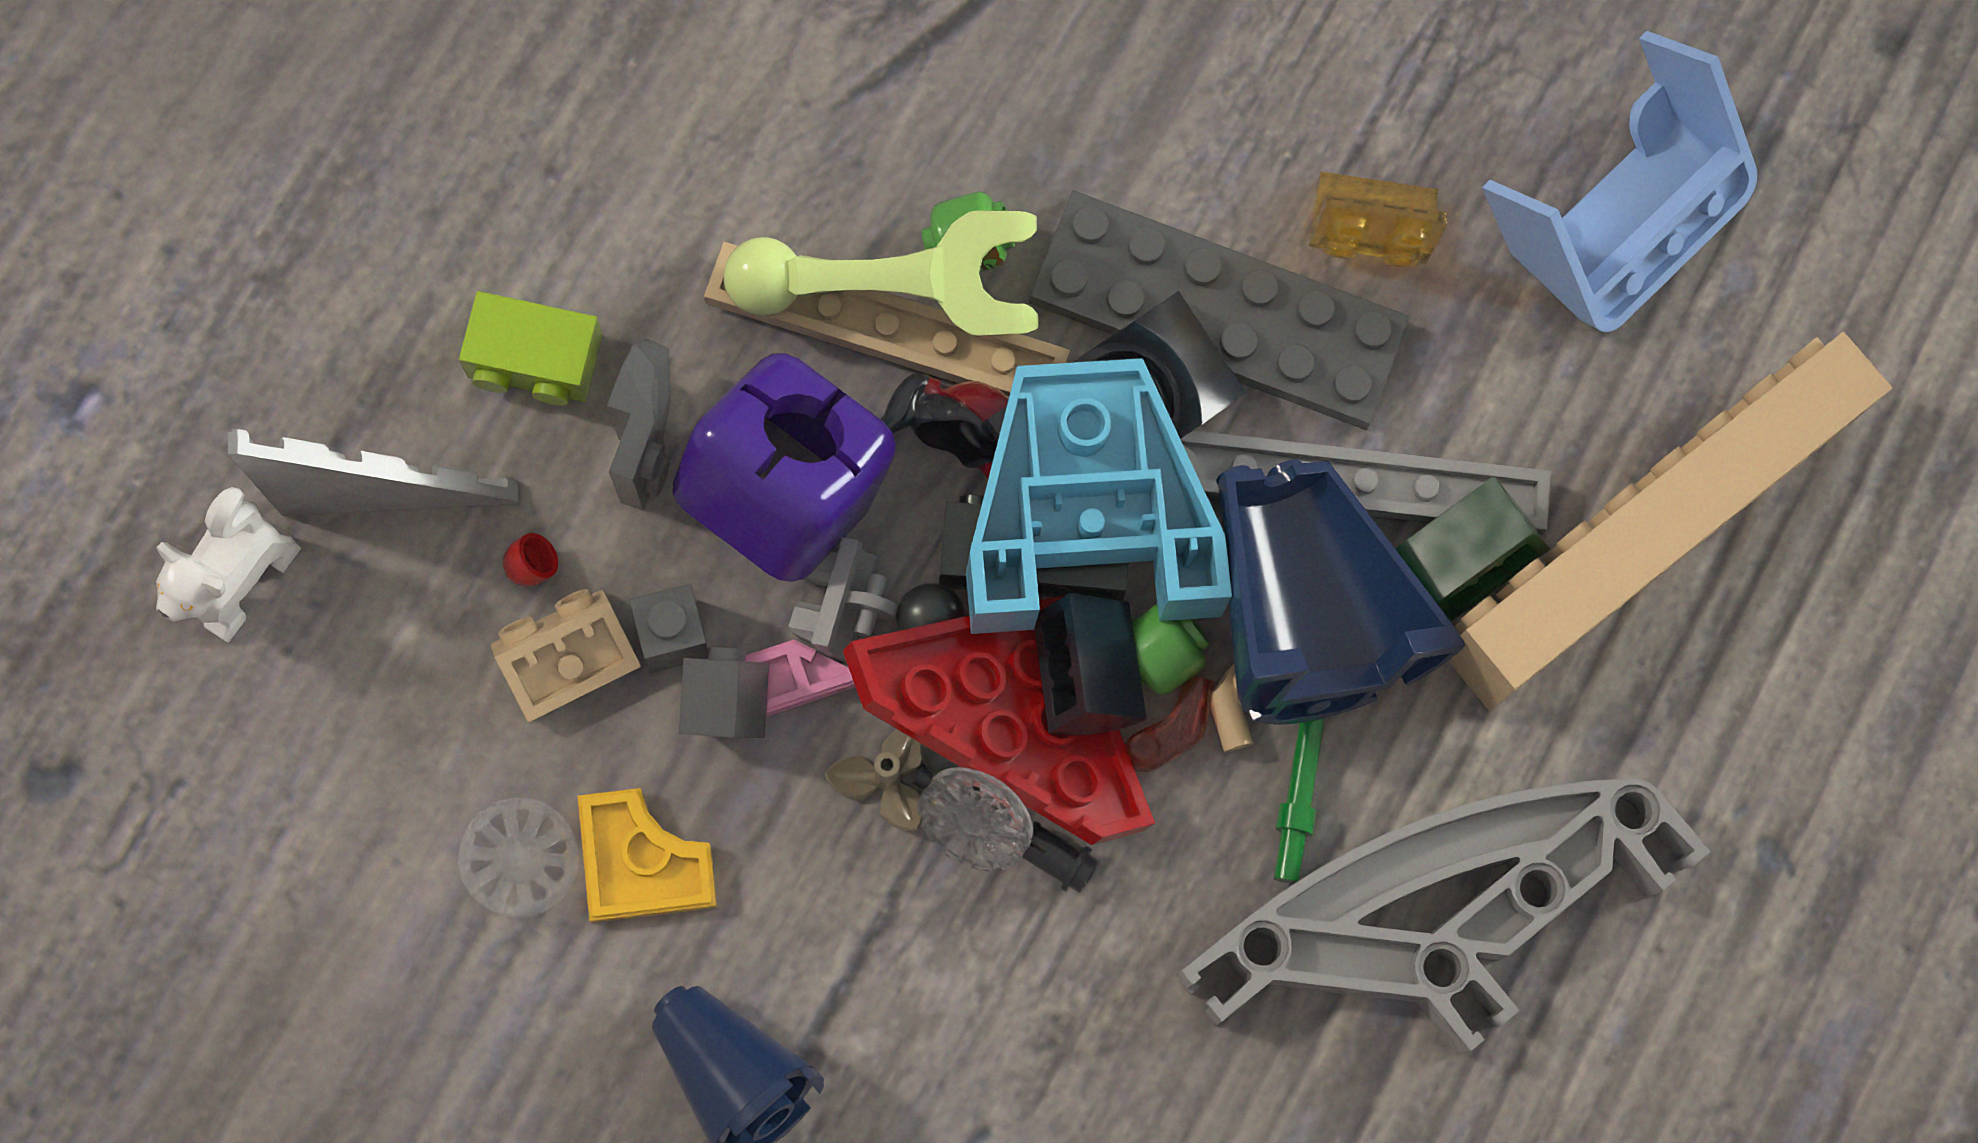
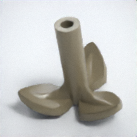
[825,729,925,831]

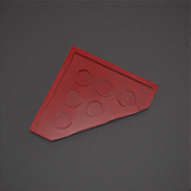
[842,595,1155,845]

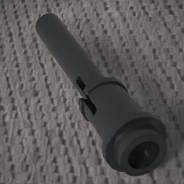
[913,764,1100,893]

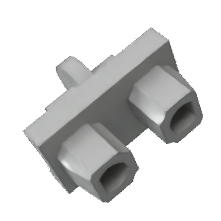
[789,537,898,663]

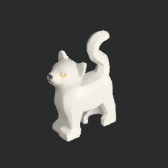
[156,487,301,643]

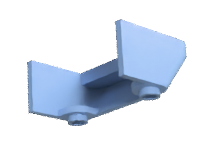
[1482,31,1757,332]

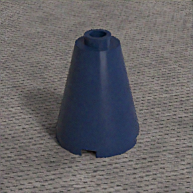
[652,986,824,1143]

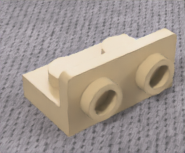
[491,589,641,723]

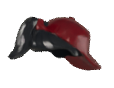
[881,373,1009,479]

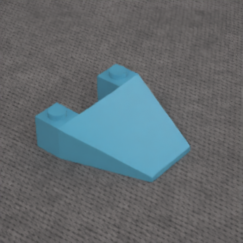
[966,358,1232,634]

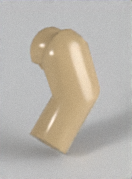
[1209,664,1254,753]

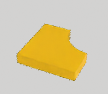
[577,788,718,923]

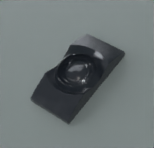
[984,291,1246,442]

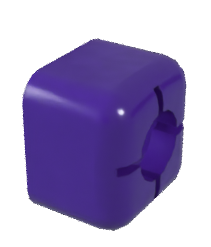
[672,353,896,582]

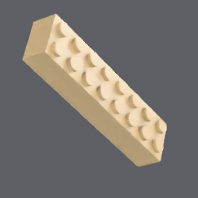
[1448,331,1893,712]

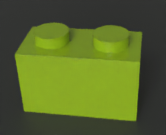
[459,291,603,406]

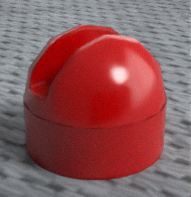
[503,533,558,587]

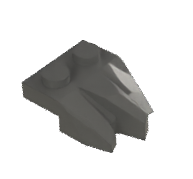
[607,338,671,511]

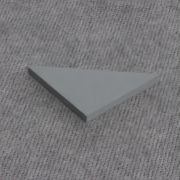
[228,429,519,516]

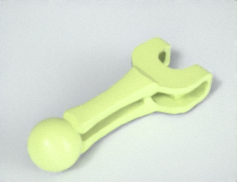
[724,211,1038,336]

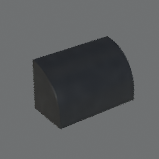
[1034,593,1147,735]

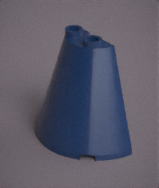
[1216,459,1465,725]

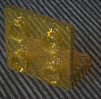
[1309,171,1449,268]

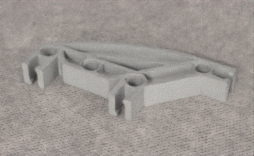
[1176,778,1711,1055]

